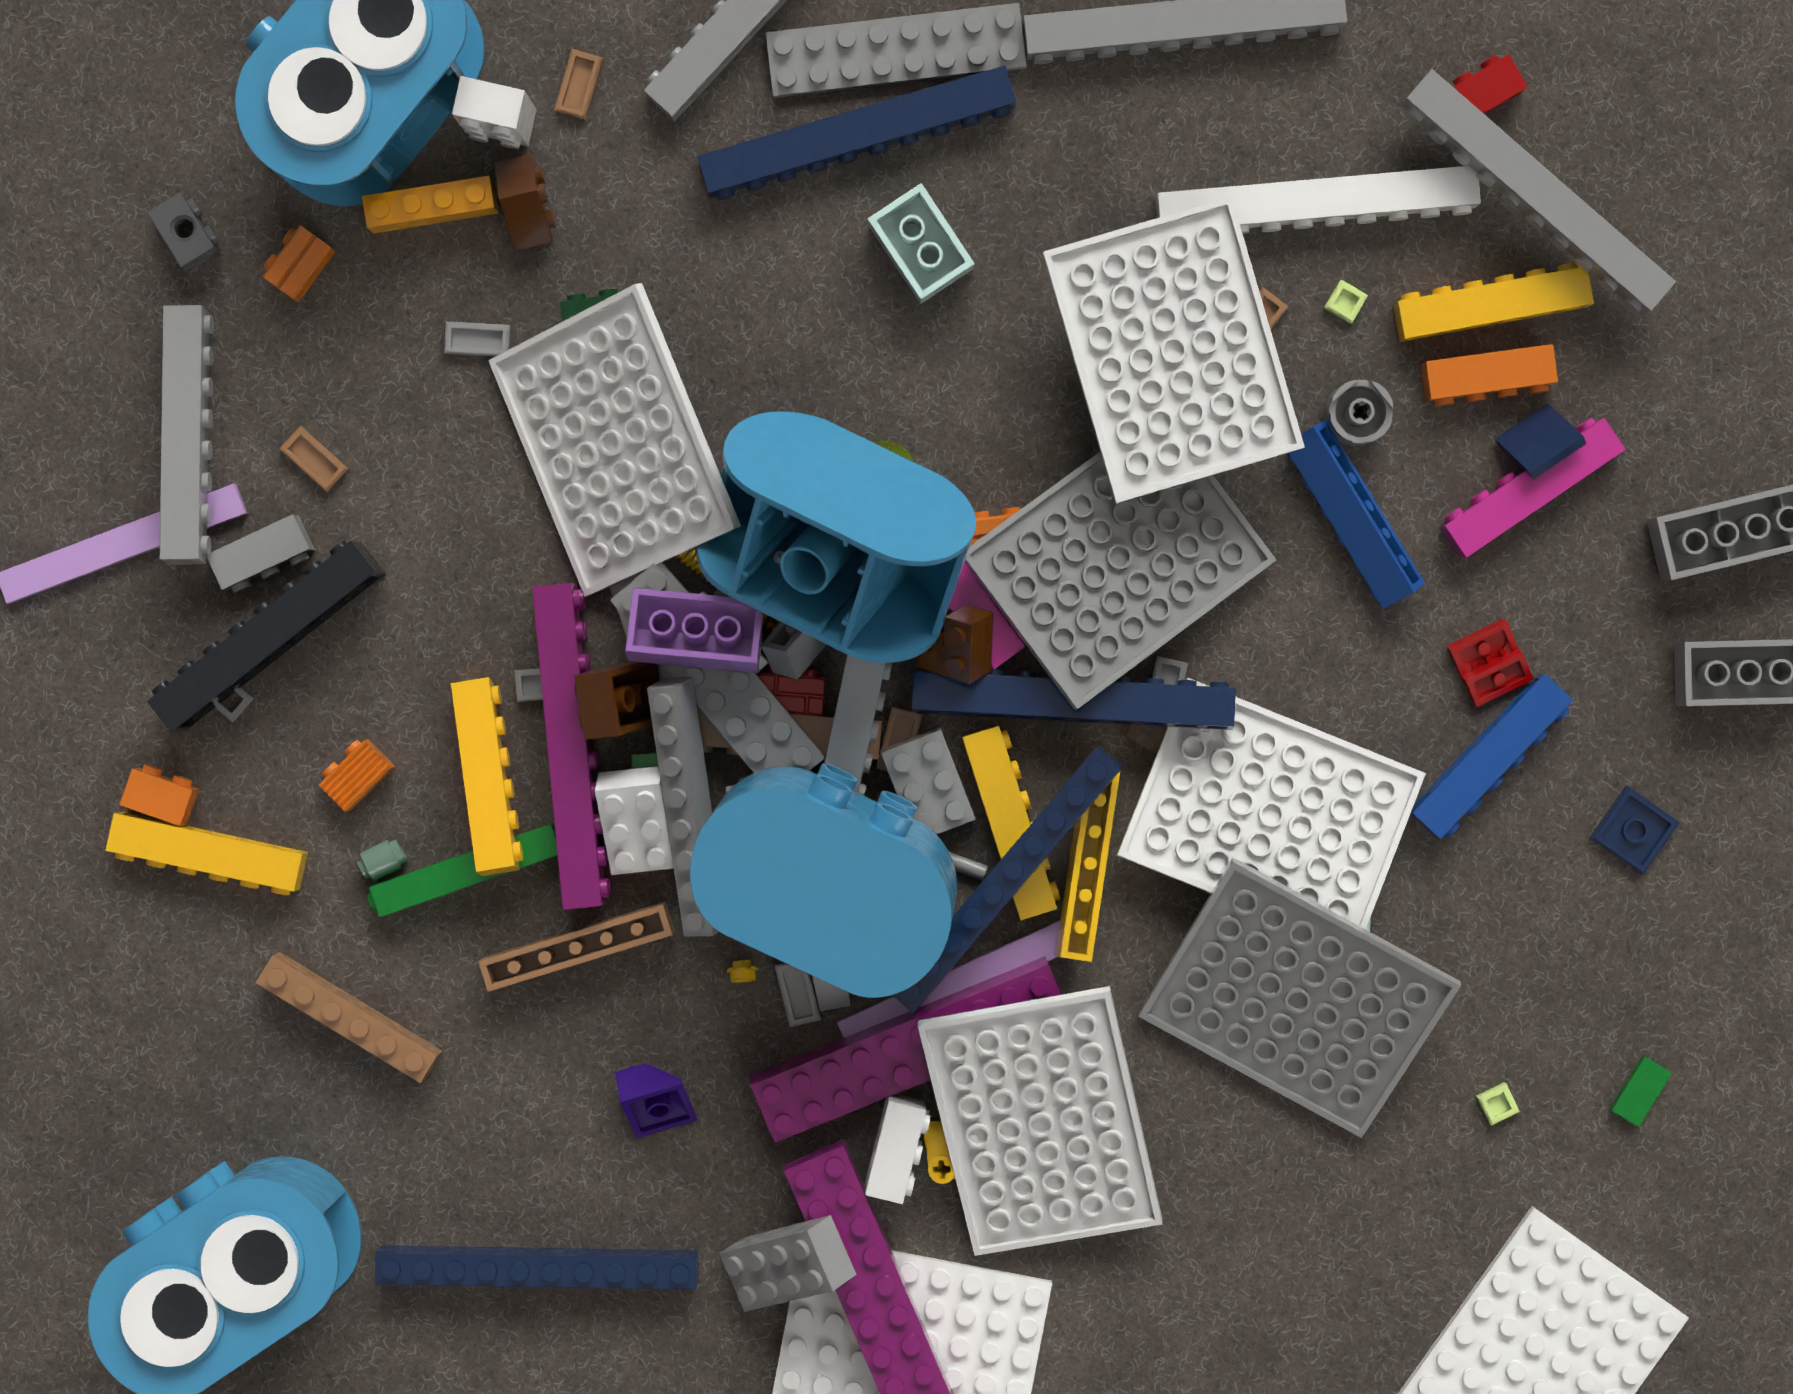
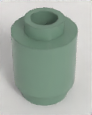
[357,839,408,881]

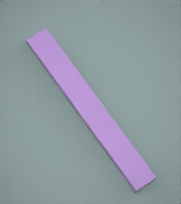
[0,483,248,604]
[837,920,1060,1038]

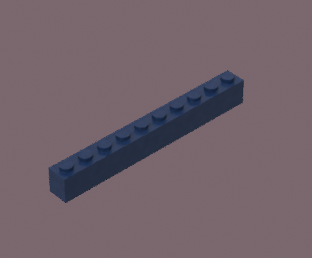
[697,65,1016,201]
[912,669,1236,730]
[892,746,1124,1013]
[375,1245,699,1290]

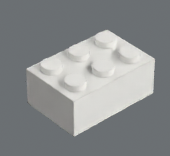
[452,76,537,150]
[595,766,674,875]
[865,1094,931,1204]

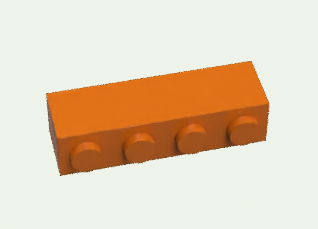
[1421,344,1558,407]

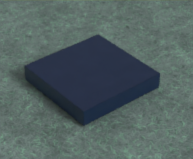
[1495,403,1586,480]
[1589,786,1680,875]

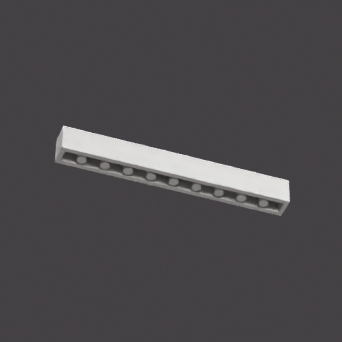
[1155,166,1481,234]

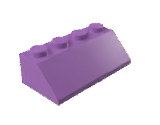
[625,588,763,673]

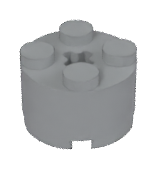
[1323,379,1393,446]

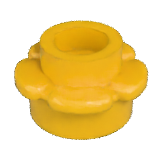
[727,960,758,983]

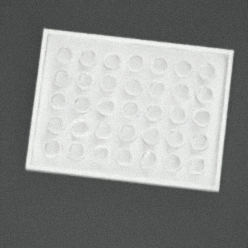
[1043,196,1305,503]
[488,283,741,597]
[1117,678,1426,929]
[918,986,1162,1256]
[1398,1206,1689,1394]
[772,1250,1052,1394]

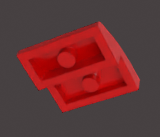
[1446,619,1534,707]

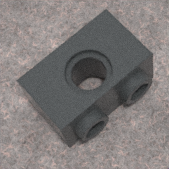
[147,192,221,271]

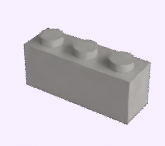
[207,514,315,593]

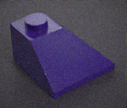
[615,1063,698,1138]

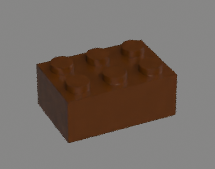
[574,661,660,740]

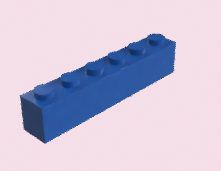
[1287,419,1425,609]
[1410,674,1573,839]

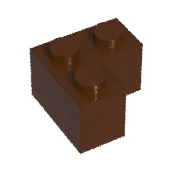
[494,154,556,251]
[917,604,993,684]

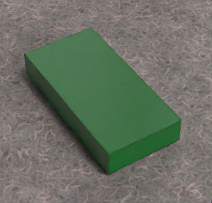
[1609,1055,1672,1127]

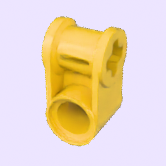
[924,1121,955,1184]

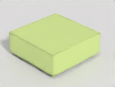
[1324,280,1368,324]
[1476,1082,1520,1126]

